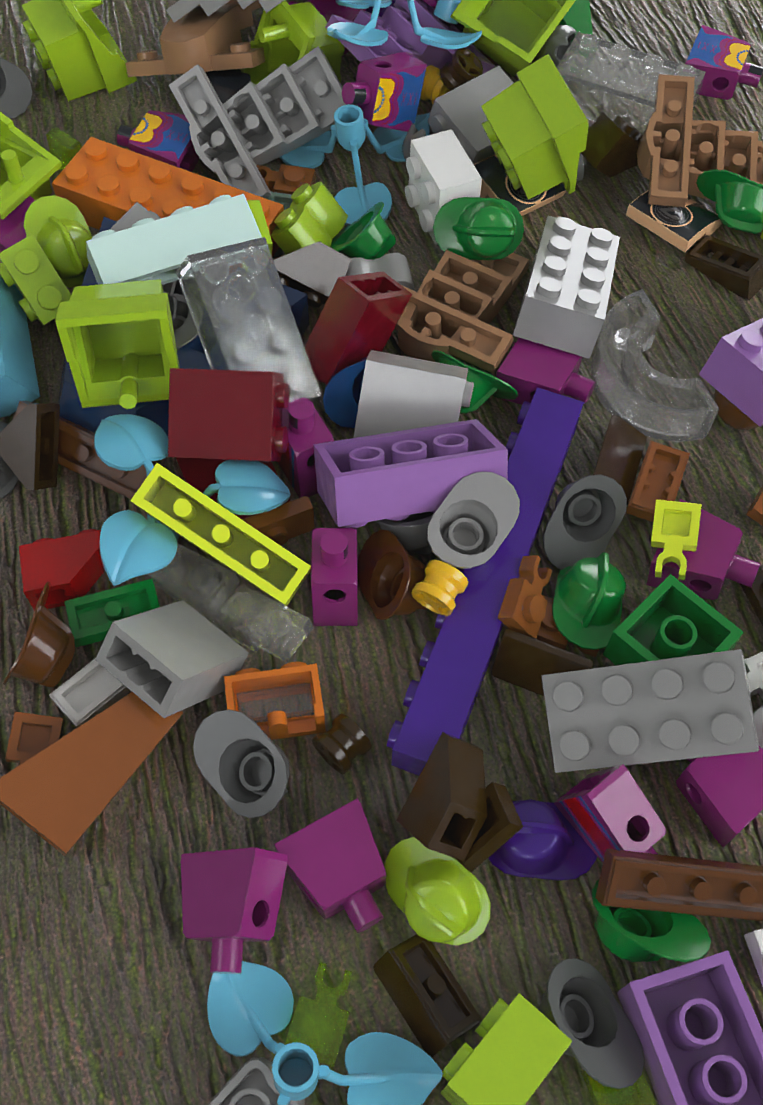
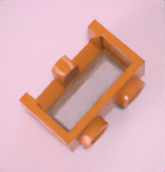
[224,662,326,740]

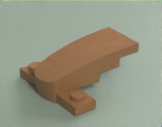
[125,0,265,77]
[637,74,763,207]
[394,250,529,374]

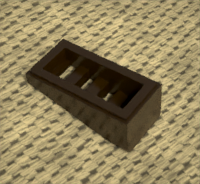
[685,235,763,300]

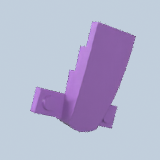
[325,0,495,74]

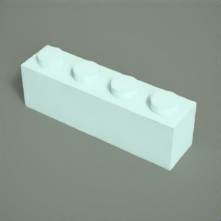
[86,194,263,285]

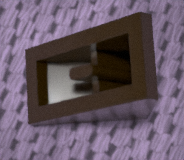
[0,403,60,490]

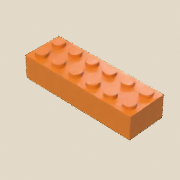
[52,137,284,278]

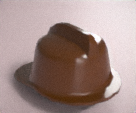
[357,530,427,620]
[3,581,75,687]

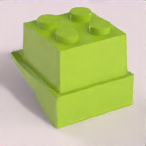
[21,0,138,102]
[241,0,344,85]
[450,0,576,77]
[481,54,589,200]
[0,112,62,220]
[55,279,180,409]

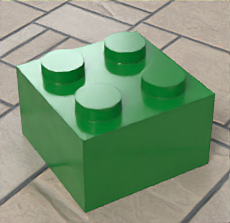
[603,574,744,665]

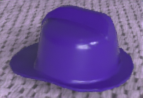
[489,799,597,881]

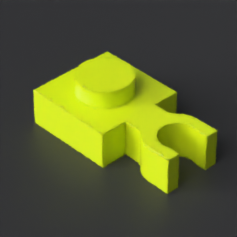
[651,499,702,580]

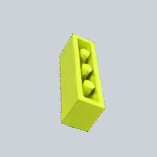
[130,463,311,607]

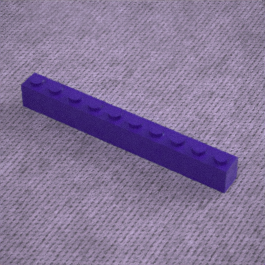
[386,387,584,776]

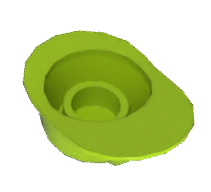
[24,195,93,288]
[384,837,491,946]

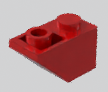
[19,529,105,611]

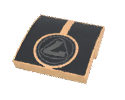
[473,155,566,216]
[626,190,722,252]

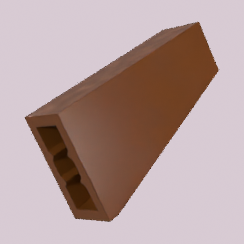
[0,692,183,856]

